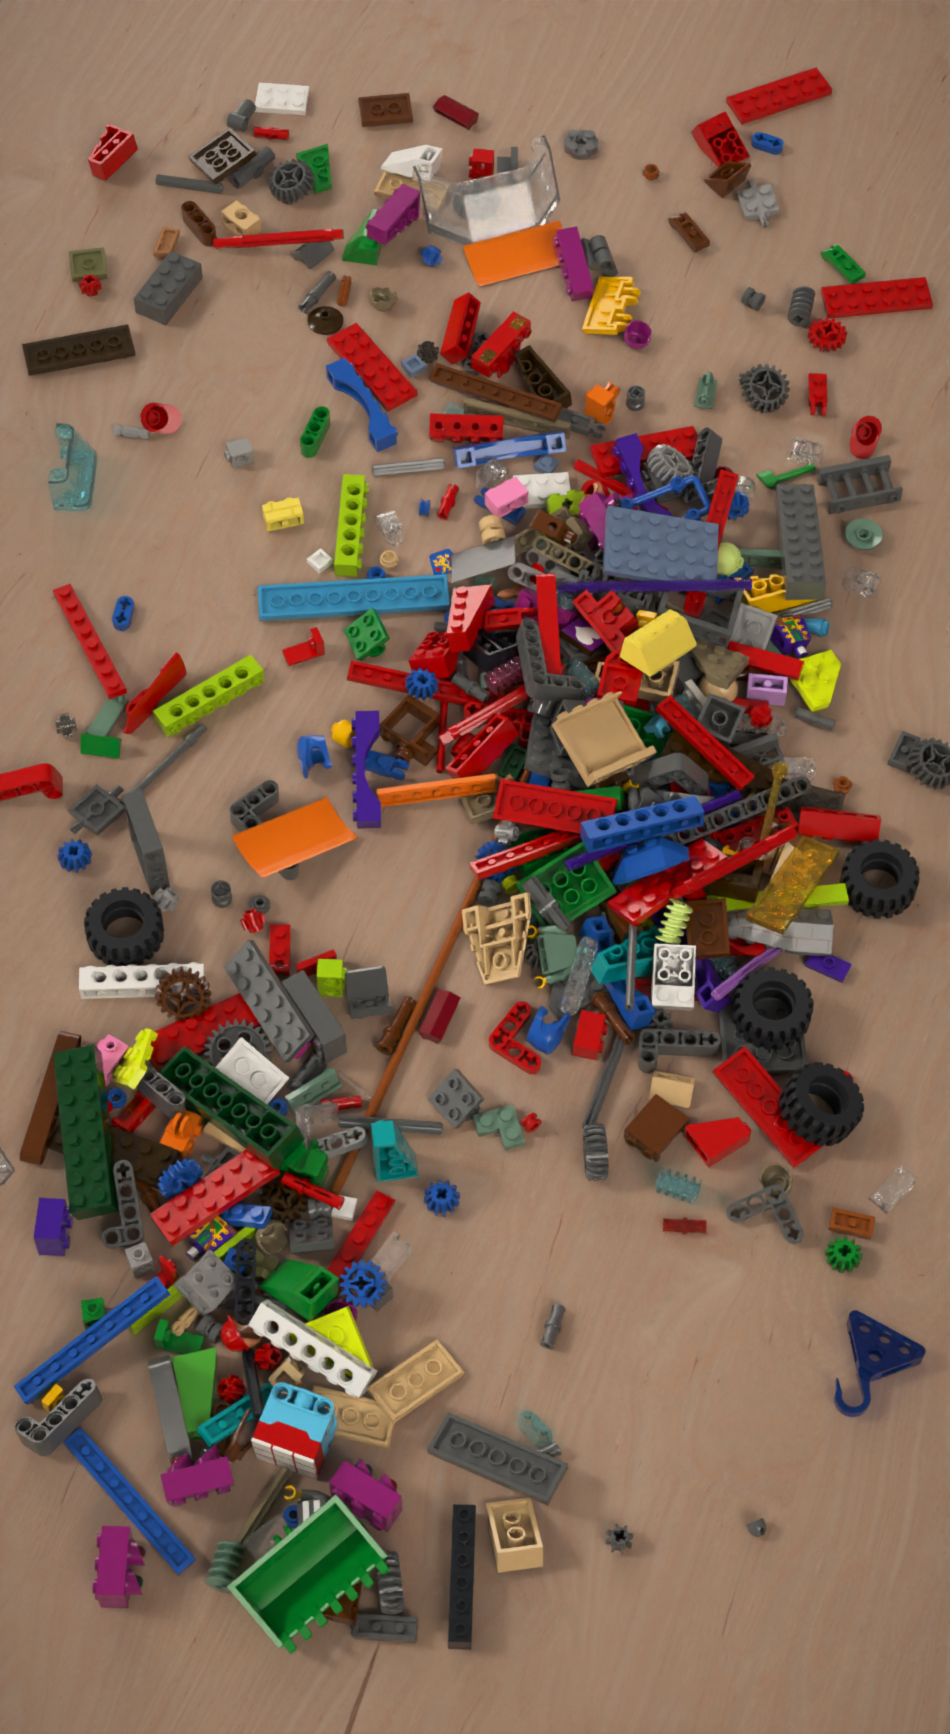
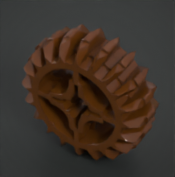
[155,967,212,1023]

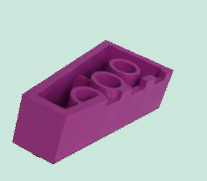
[366,184,421,245]
[553,226,594,301]

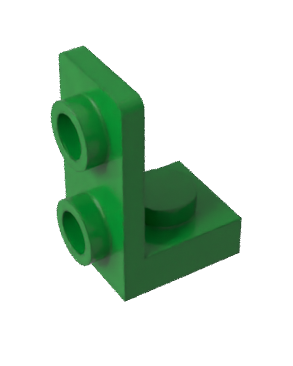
[154,1319,204,1355]

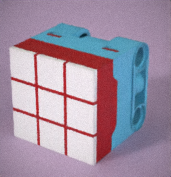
[251,1382,338,1480]

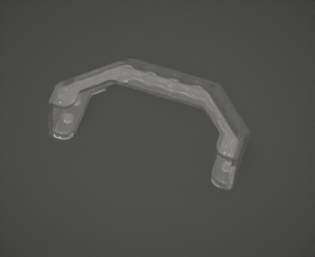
[412,135,560,245]

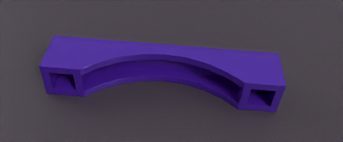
[612,433,672,516]
[352,711,381,828]
[652,903,733,1013]

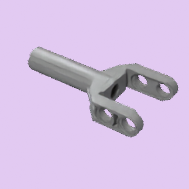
[508,548,578,595]

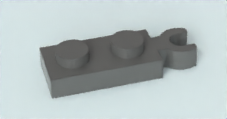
[557,407,606,438]

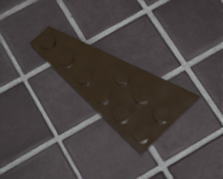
[660,729,784,792]

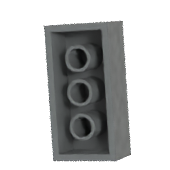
[134,251,203,325]
[282,970,347,1063]

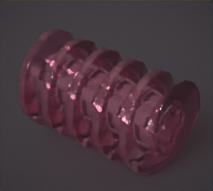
[484,656,524,695]

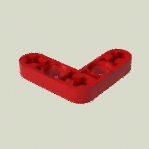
[489,1001,541,1074]

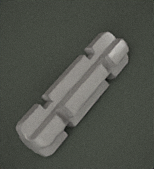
[113,424,149,439]

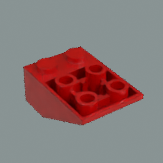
[691,111,750,168]
[408,631,459,679]

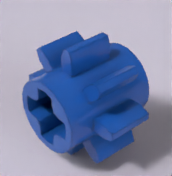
[420,245,443,267]

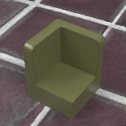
[244,1250,281,1282]

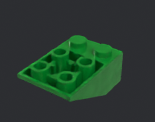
[259,1259,339,1321]

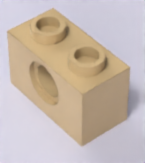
[221,200,261,236]

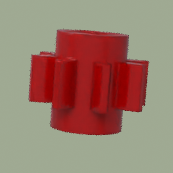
[79,274,102,297]
[749,704,773,729]
[240,908,266,933]
[254,1343,282,1371]
[218,1374,245,1404]

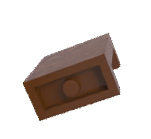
[624,1094,689,1162]

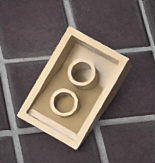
[486,1497,543,1573]

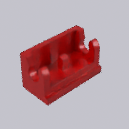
[111,1089,156,1134]

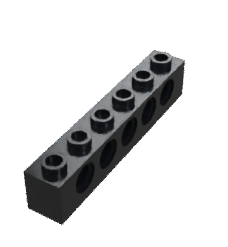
[448,1504,476,1650]

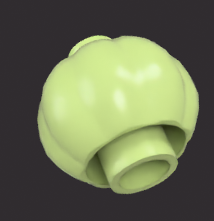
[717,542,744,577]

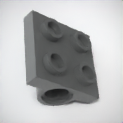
[581,235,618,277]
[428,1069,484,1129]
[289,1218,334,1254]

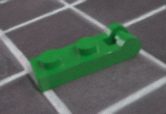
[821,244,866,284]

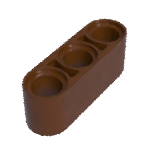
[181,201,217,246]

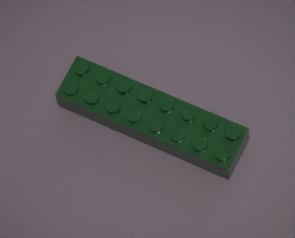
[53,1044,119,1220]
[158,1046,305,1170]

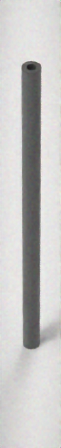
[625,923,637,1010]

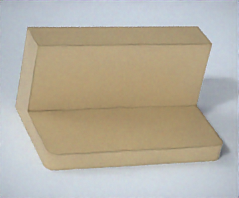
[649,1070,696,1108]
[268,1355,306,1383]

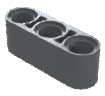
[139,1067,186,1119]

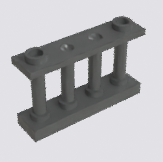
[817,455,903,514]

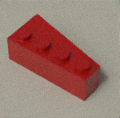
[446,585,495,652]

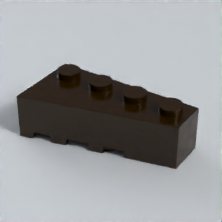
[515,345,572,408]

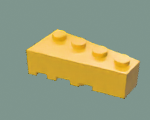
[734,574,816,613]

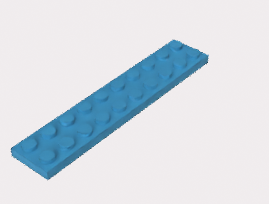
[258,574,450,621]

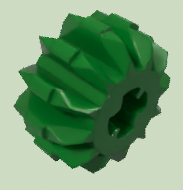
[825,1236,863,1274]

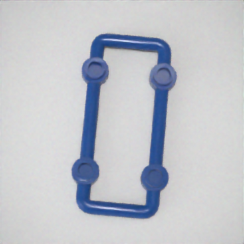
[621,475,711,521]

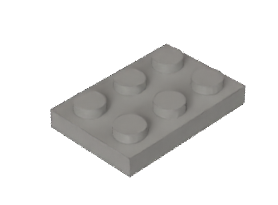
[730,603,779,650]

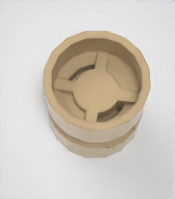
[479,515,506,545]

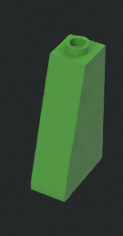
[172,1347,218,1440]

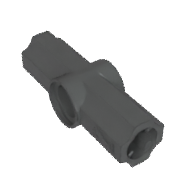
[230,146,275,189]
[521,875,571,930]

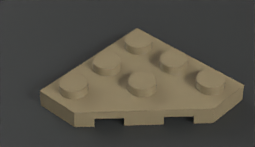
[688,639,750,690]

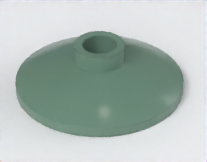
[845,519,883,550]

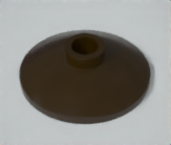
[308,306,343,335]

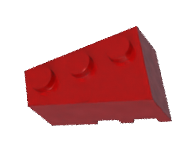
[88,123,138,181]

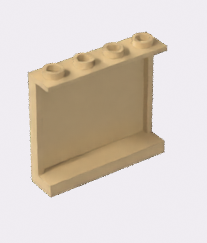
[552,691,657,787]

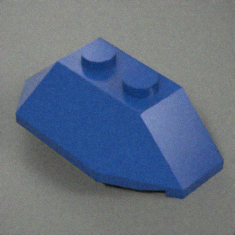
[612,837,689,886]

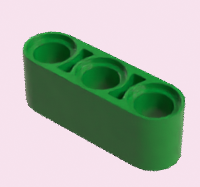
[300,406,330,458]

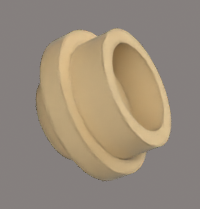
[379,550,398,568]

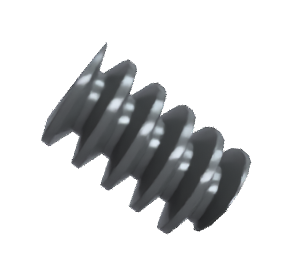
[788,286,815,327]

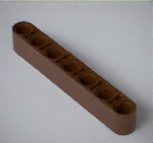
[20,1031,82,1165]

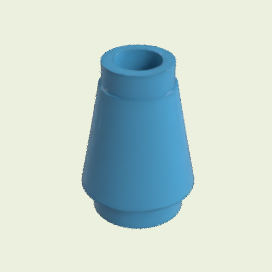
[804,618,830,637]

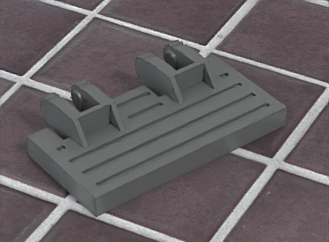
[569,563,654,619]

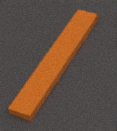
[377,774,497,807]

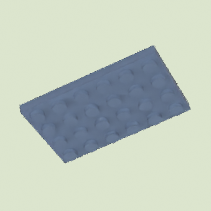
[603,506,718,593]

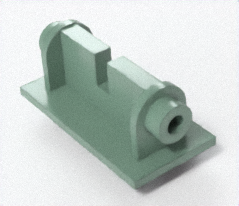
[694,372,717,409]

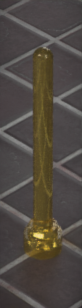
[760,762,789,841]

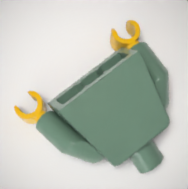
[527,925,587,989]

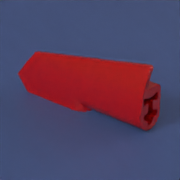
[123,652,187,734]

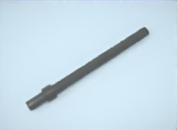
[120,724,207,806]

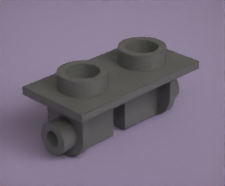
[286,1053,327,1091]

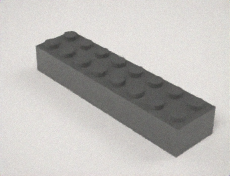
[775,484,826,600]

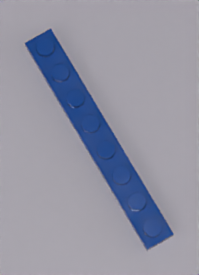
[14,1276,171,1405]
[63,1427,196,1576]

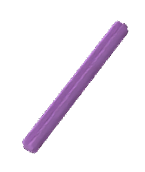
[711,947,783,1001]

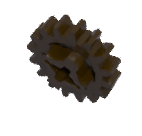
[261,1178,308,1224]

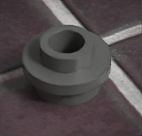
[250,895,270,914]

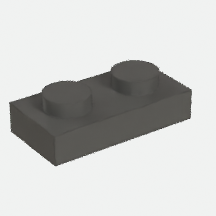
[887,731,921,772]

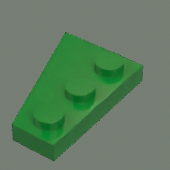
[296,144,331,194]

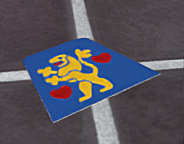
[429,549,454,575]

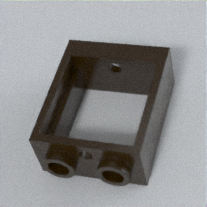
[706,854,764,903]

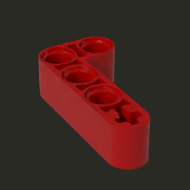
[464,702,537,749]
[0,763,63,801]

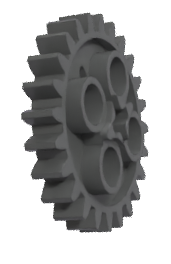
[204,1019,272,1067]

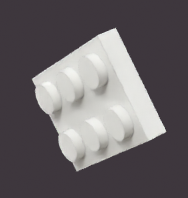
[255,83,310,116]
[513,472,570,509]
[215,1037,289,1104]

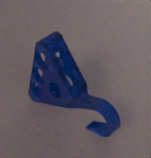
[834,1310,926,1417]

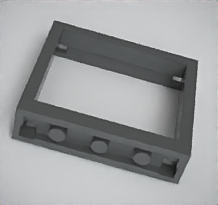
[656,581,743,648]
[122,789,170,895]

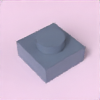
[401,354,426,378]
[534,454,559,474]

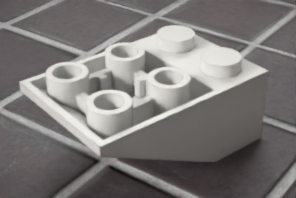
[381,145,443,182]
[651,944,696,1011]

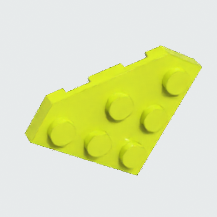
[789,650,841,712]
[111,1028,158,1090]
[290,1306,374,1377]

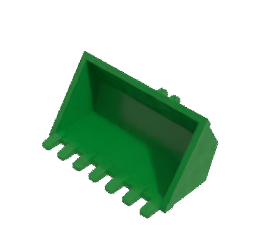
[227,1495,390,1654]

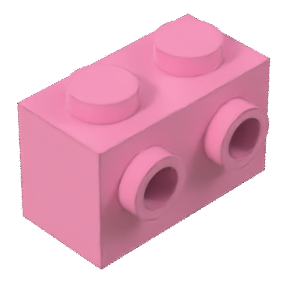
[485,477,529,517]
[97,1034,129,1087]

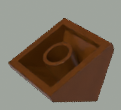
[704,161,751,199]

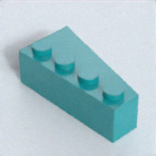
[590,925,668,984]
[371,1120,419,1183]

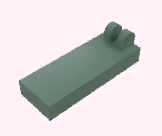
[738,547,782,568]
[86,695,129,737]
[285,1068,342,1116]

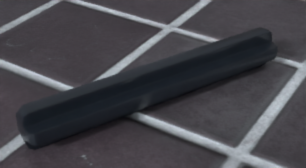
[242,1349,264,1420]

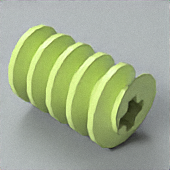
[655,898,693,944]

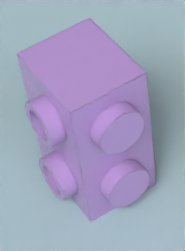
[746,673,788,706]

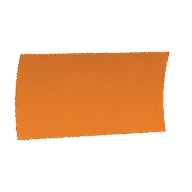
[463,220,562,287]
[232,797,359,878]

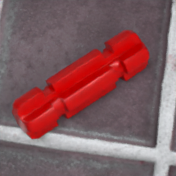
[321,1095,362,1112]

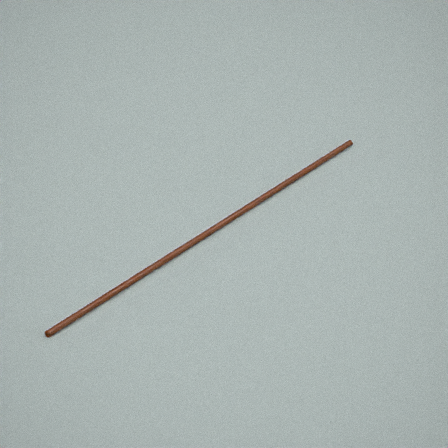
[330,718,549,1195]

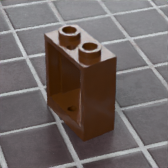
[380,694,439,750]

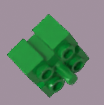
[278,1140,329,1188]

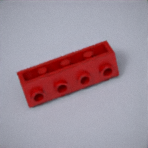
[440,292,481,364]
[429,413,504,444]
[445,714,519,779]
[798,806,881,843]
[717,807,799,852]

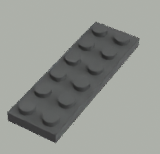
[224,940,315,1062]
[427,1412,568,1506]

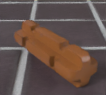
[337,275,352,306]

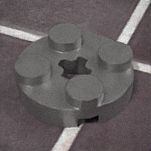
[564,130,598,160]

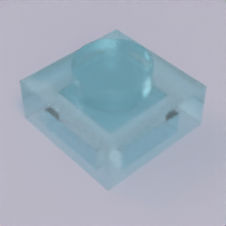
[443,401,465,414]

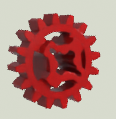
[807,317,847,353]

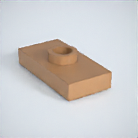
[153,227,180,259]

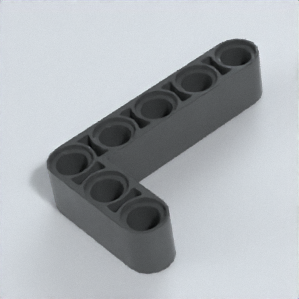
[684,427,736,510]
[516,618,586,702]
[621,753,709,796]
[230,780,299,880]
[148,1355,194,1466]

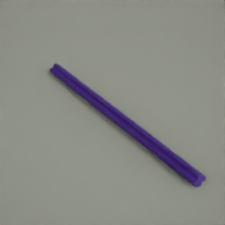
[558,579,752,593]
[565,791,742,872]

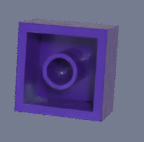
[33,1198,73,1256]

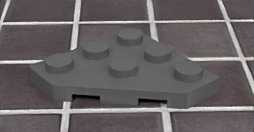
[549,956,610,1021]

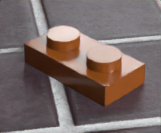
[828,1207,875,1240]

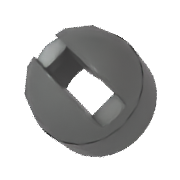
[747,1518,767,1537]

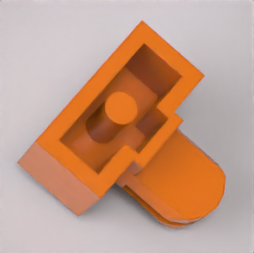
[584,382,620,425]
[159,1110,204,1160]

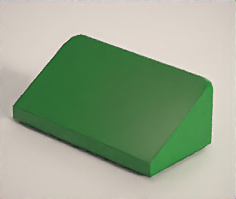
[81,734,122,759]

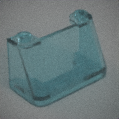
[48,423,97,511]

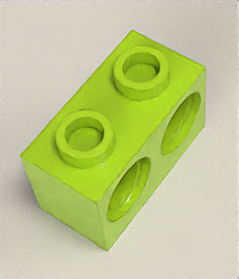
[317,959,347,997]

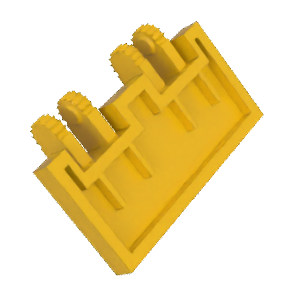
[582,277,641,335]

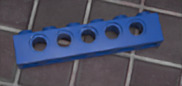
[580,795,704,853]

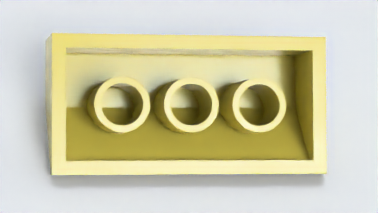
[620,609,697,677]

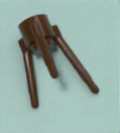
[219,1408,253,1463]

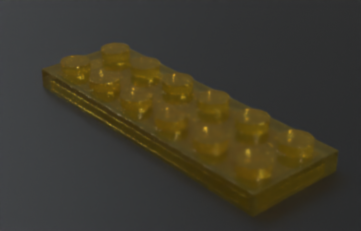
[746,835,840,935]

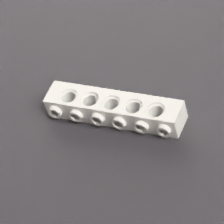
[79,962,205,999]
[249,1299,377,1397]

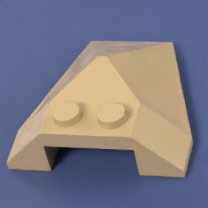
[462,892,531,985]

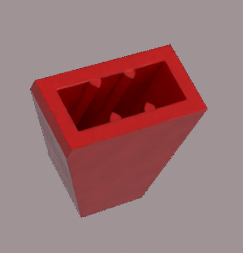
[683,1117,751,1168]

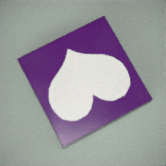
[559,617,606,656]

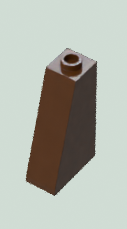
[598,877,643,945]

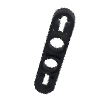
[234,1239,256,1325]

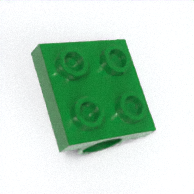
[344,608,390,661]

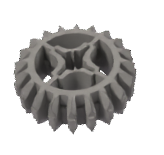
[647,444,694,487]

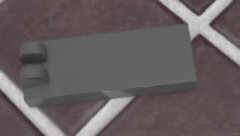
[352,1614,418,1643]

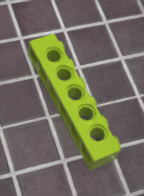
[334,474,369,577]
[153,654,265,737]

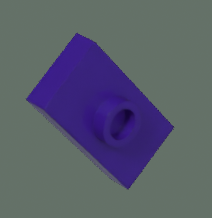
[805,955,852,983]

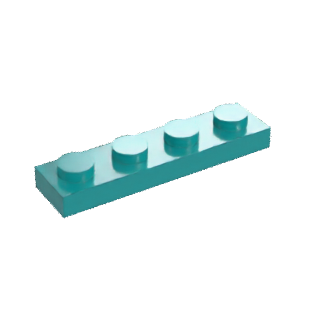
[197,1382,279,1448]

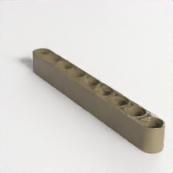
[533,536,686,615]

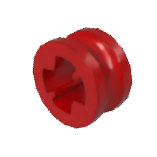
[521,1113,542,1133]

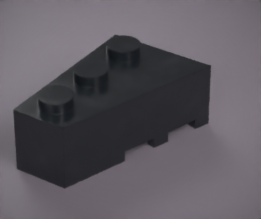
[463,629,521,676]

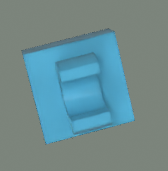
[643,714,670,738]

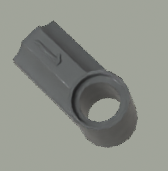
[227,99,256,132]

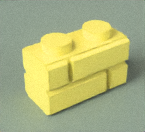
[262,497,304,532]

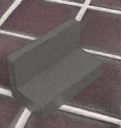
[497,147,518,185]
[291,241,334,269]

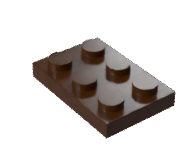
[358,93,413,127]
[685,898,730,959]

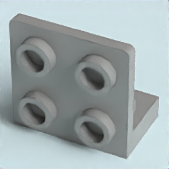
[173,1250,235,1316]

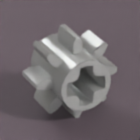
[494,821,519,846]
[154,887,179,912]

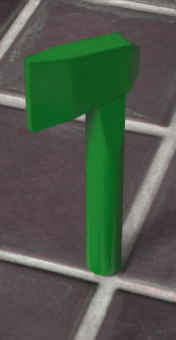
[756,464,815,488]

